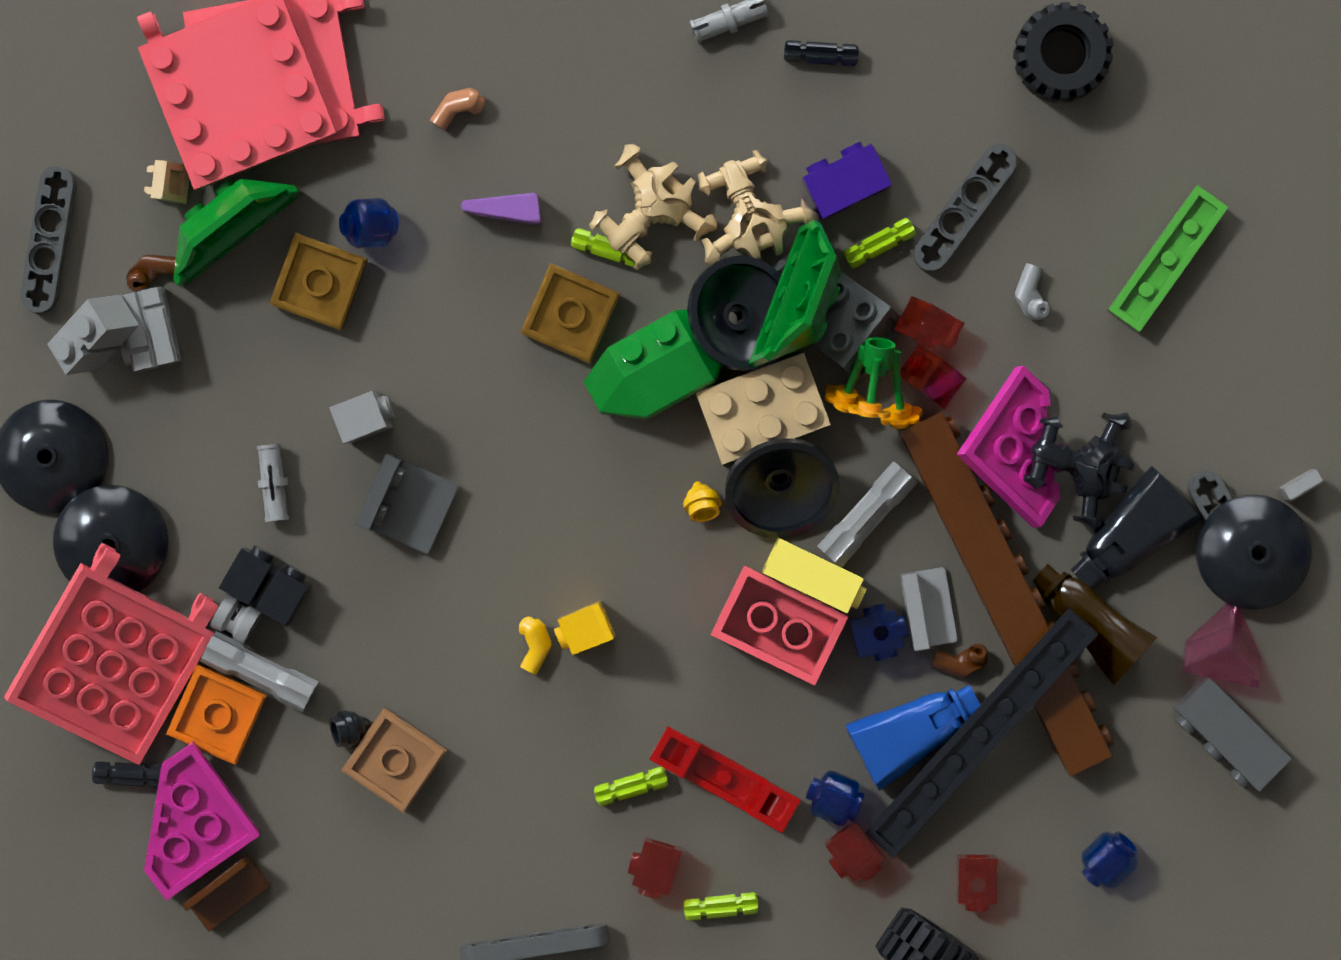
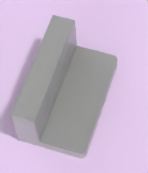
[899,567,957,651]

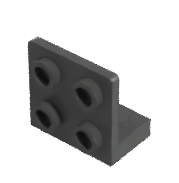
[811,272,908,384]
[355,454,458,553]

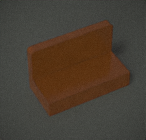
[182,854,271,932]

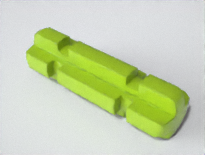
[843,218,916,268]
[571,228,636,267]
[594,767,668,806]
[684,892,759,921]

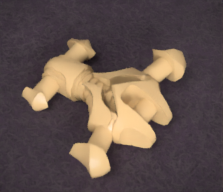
[589,144,717,270]
[698,150,820,266]

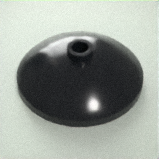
[687,256,781,371]
[0,400,108,514]
[725,438,840,538]
[53,485,169,592]
[1196,495,1312,610]

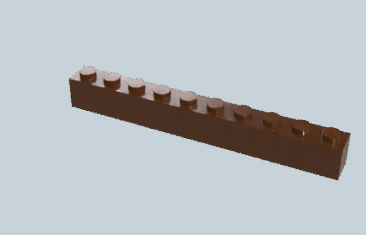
[898,412,1114,776]

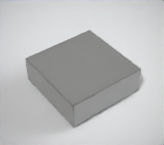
[1277,469,1323,501]

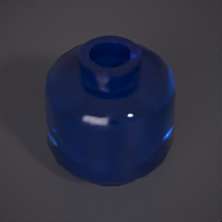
[339,198,399,249]
[806,770,865,827]
[1081,831,1139,888]

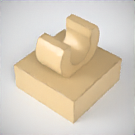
[144,160,190,204]

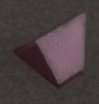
[1183,603,1261,688]

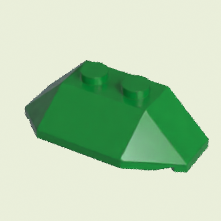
[173,179,303,288]
[748,220,841,367]
[583,309,722,420]

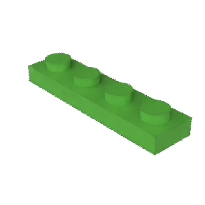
[1107,185,1228,332]

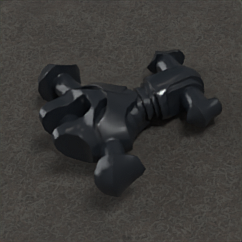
[1023,412,1134,533]

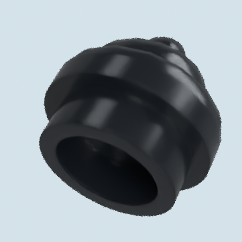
[329,710,371,749]

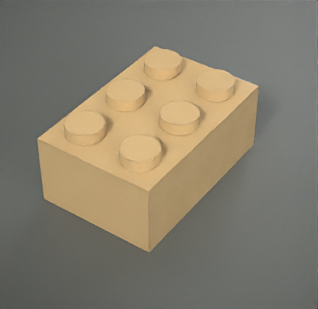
[696,353,830,465]

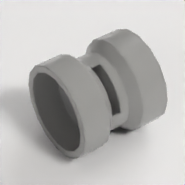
[210,594,262,645]

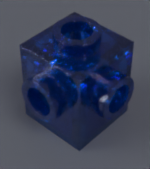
[849,603,909,661]

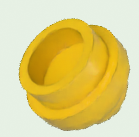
[683,481,722,522]

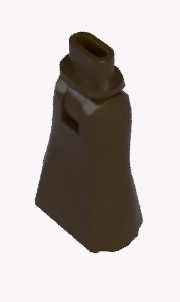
[1033,564,1158,685]

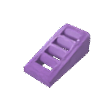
[461,193,542,225]

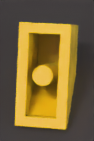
[554,600,615,655]

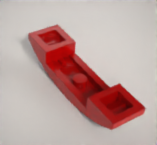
[649,725,801,833]

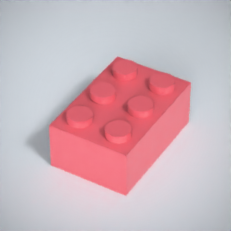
[711,565,849,686]

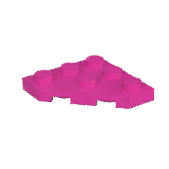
[956,366,1061,528]
[144,741,260,901]

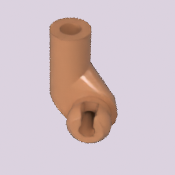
[429,88,485,131]

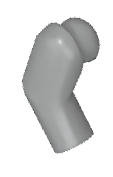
[1015,263,1050,320]

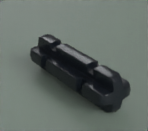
[784,40,859,66]
[92,761,161,787]

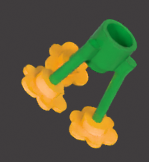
[824,337,923,429]

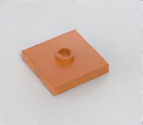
[166,664,268,765]

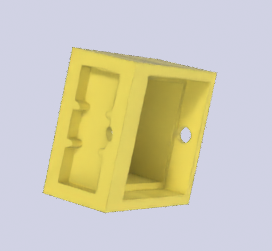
[762,538,867,613]

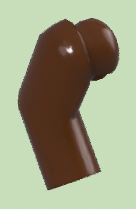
[126,254,176,292]
[931,644,988,678]

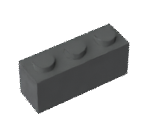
[1173,675,1292,792]

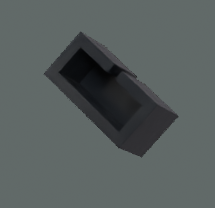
[219,545,312,626]

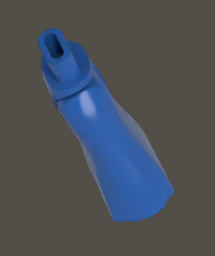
[845,685,980,791]

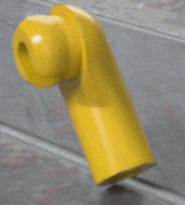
[519,616,552,675]

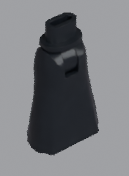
[1070,466,1202,590]

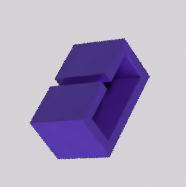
[802,141,892,221]

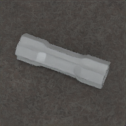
[817,461,918,568]
[201,631,319,713]

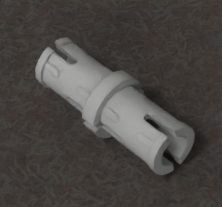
[689,0,769,44]
[257,444,289,522]

